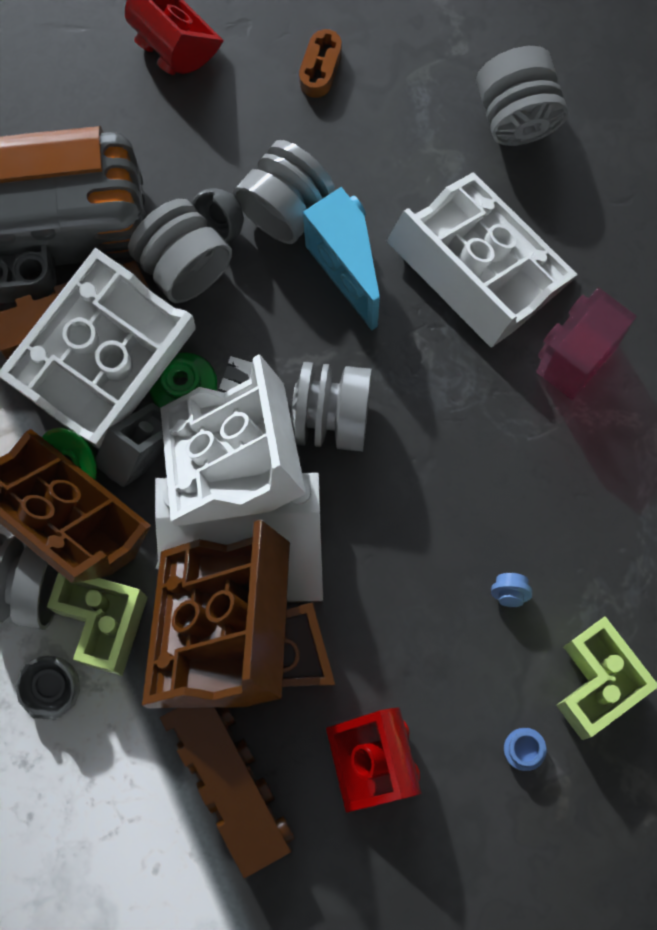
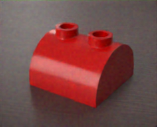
[125,0,224,75]
[326,707,422,813]

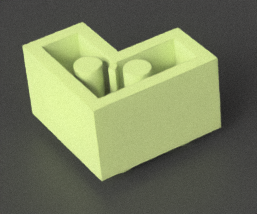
[47,572,148,676]
[556,616,657,740]

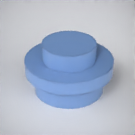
[491,573,533,607]
[504,728,547,771]

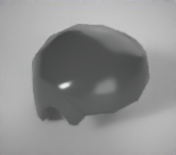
[191,188,244,244]
[15,656,80,720]

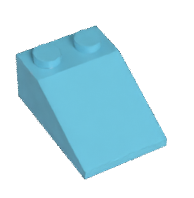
[303,187,380,330]

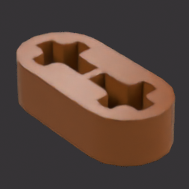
[299,29,342,98]

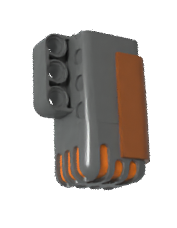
[0,126,146,304]

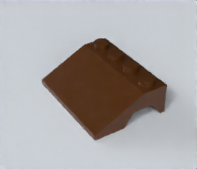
[0,429,151,583]
[142,520,290,708]

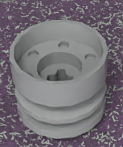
[476,46,569,146]
[233,140,335,244]
[128,199,232,303]
[291,362,372,452]
[0,534,58,630]

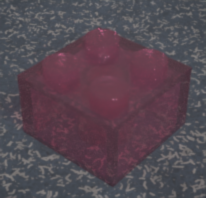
[536,287,637,401]

